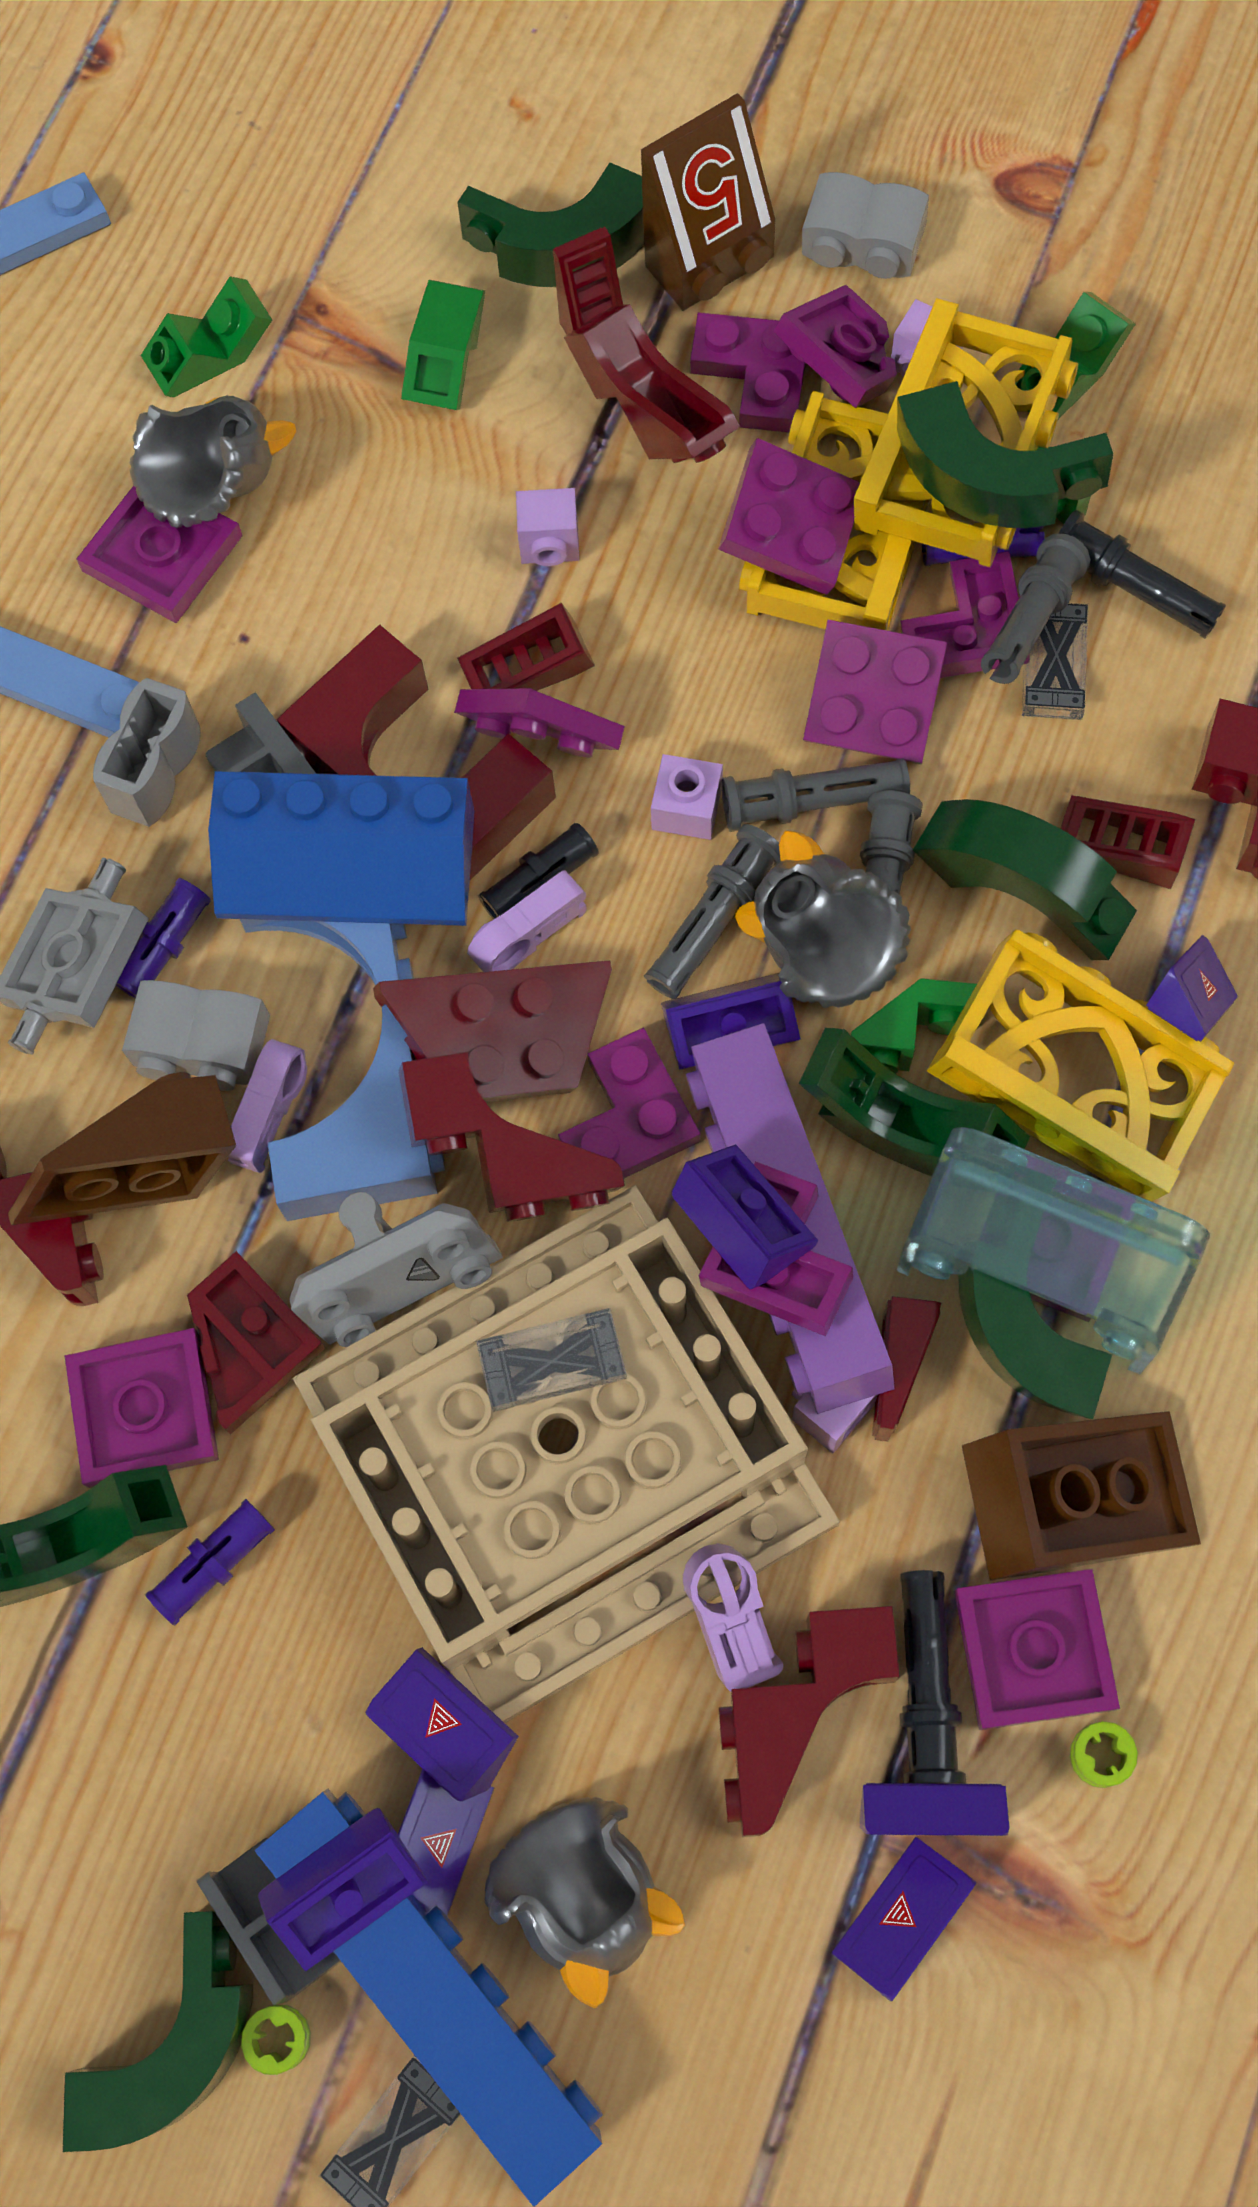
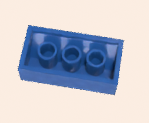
[208,771,475,926]

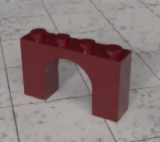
[276,624,556,880]

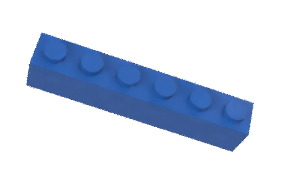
[254,1788,603,2207]

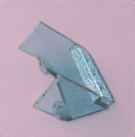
[896,1127,1210,1374]

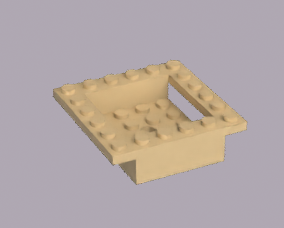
[293,1185,840,1723]

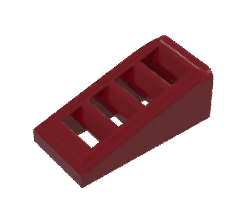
[553,227,623,335]
[457,603,595,691]
[1060,795,1195,889]
[872,1296,942,1442]

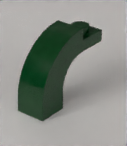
[457,162,644,287]
[897,381,1114,528]
[913,799,1137,960]
[799,1027,1030,1193]
[958,1184,1112,1419]
[0,1465,188,1607]
[63,1911,253,2152]

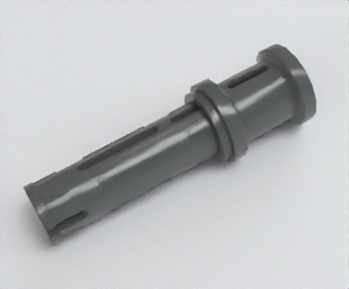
[981,534,1090,684]
[721,758,910,832]
[860,790,923,895]
[644,824,781,999]

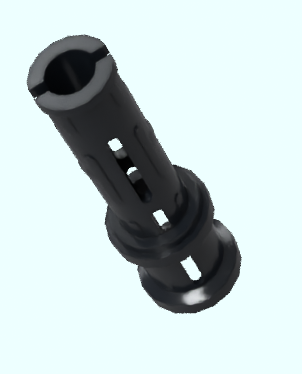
[1058,509,1226,639]
[899,1570,966,1784]

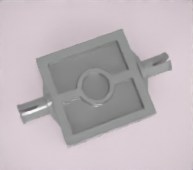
[0,858,149,1055]

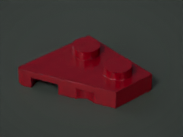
[187,1251,325,1435]

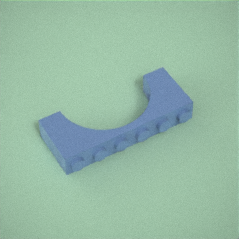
[240,919,445,1221]

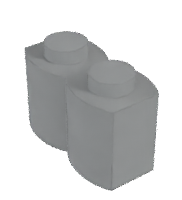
[802,172,929,279]
[93,678,200,827]
[122,980,270,1091]

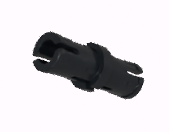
[478,823,599,920]

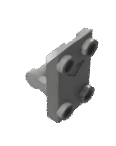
[290,1192,503,1347]

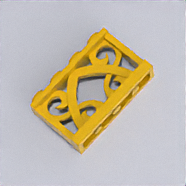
[854,298,1078,567]
[739,391,930,631]
[927,929,1234,1205]

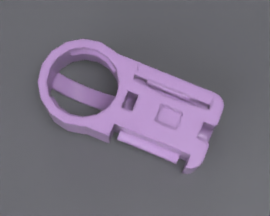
[467,870,586,972]
[228,1039,307,1173]
[683,1543,783,1691]

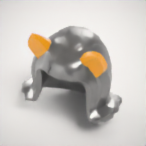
[130,395,296,528]
[735,830,911,1008]
[485,1797,686,2009]

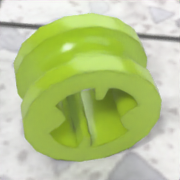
[1069,1721,1138,1788]
[241,2005,311,2075]

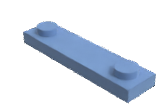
[0,172,111,275]
[0,626,140,738]

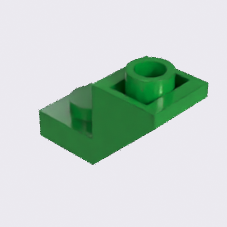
[140,276,272,397]
[401,280,486,410]
[1016,292,1136,419]
[851,978,977,1074]

